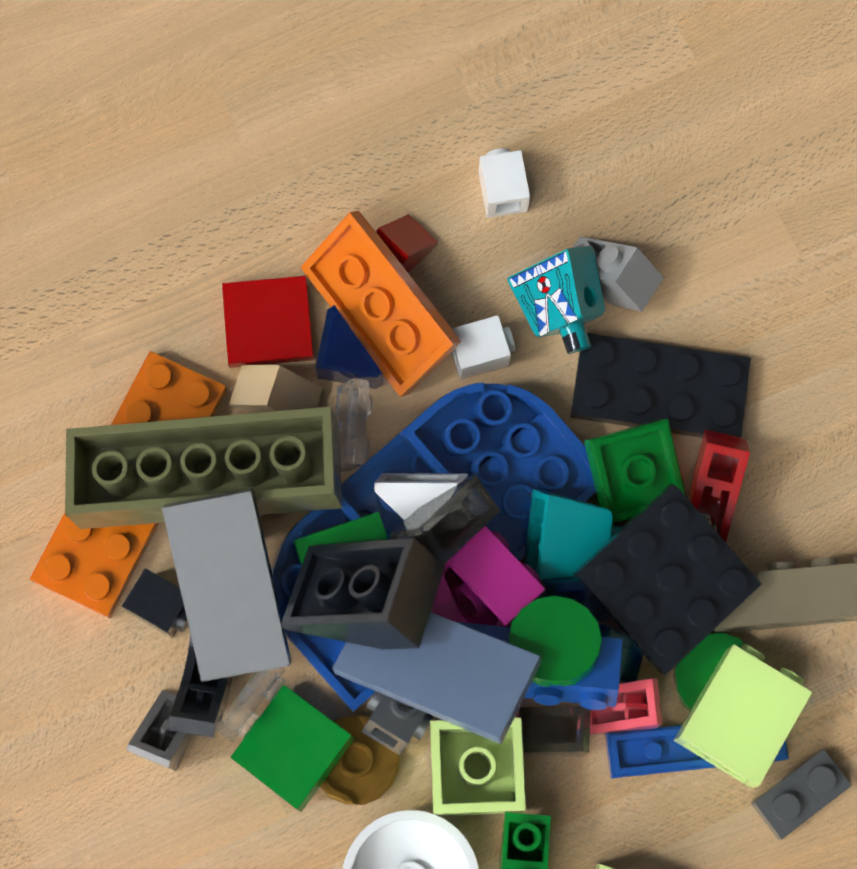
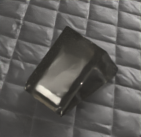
[516,706,591,757]

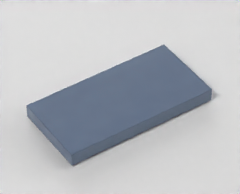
[333,612,542,745]

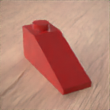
[688,430,750,542]

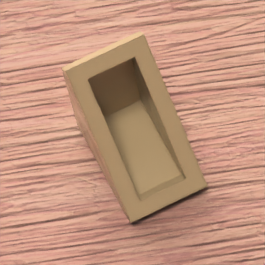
[229,365,323,413]

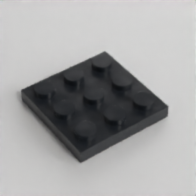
[573,484,762,675]

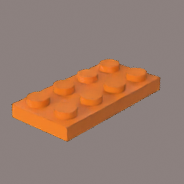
[300,210,462,397]

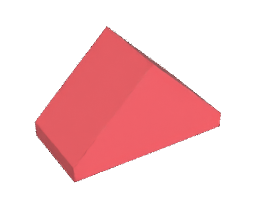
[584,678,663,735]

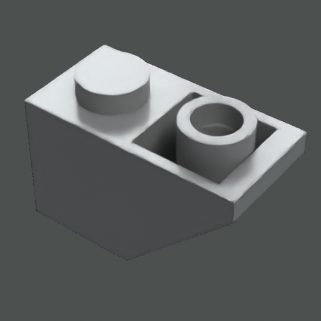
[572,237,664,312]

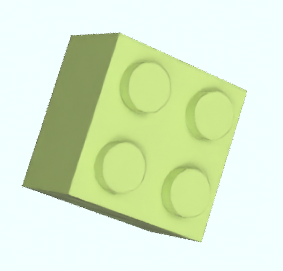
[430,717,526,816]

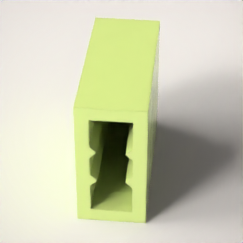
[673,644,812,788]

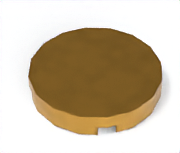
[320,715,399,805]

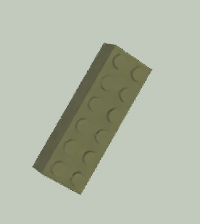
[65,406,342,529]

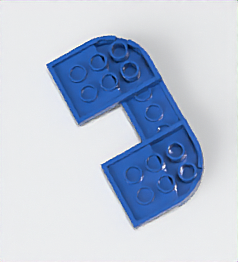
[272,382,596,712]

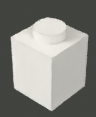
[478,148,530,218]
[451,315,515,380]

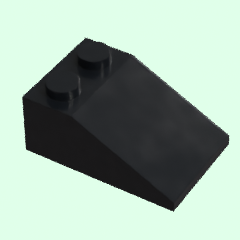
[280,538,445,650]

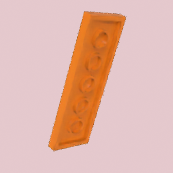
[29,351,227,619]

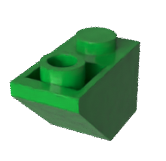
[499,812,551,869]

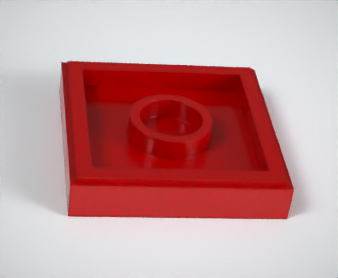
[222,276,314,368]

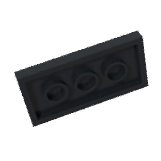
[570,333,751,438]

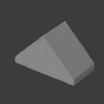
[127,690,192,771]

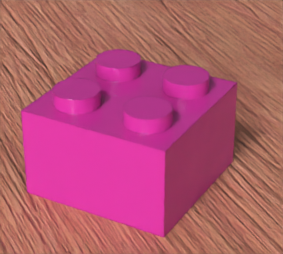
[442,524,545,627]

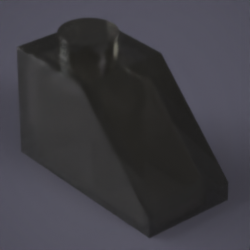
[389,475,500,565]

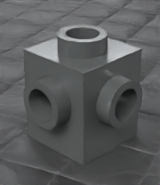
[361,691,433,755]

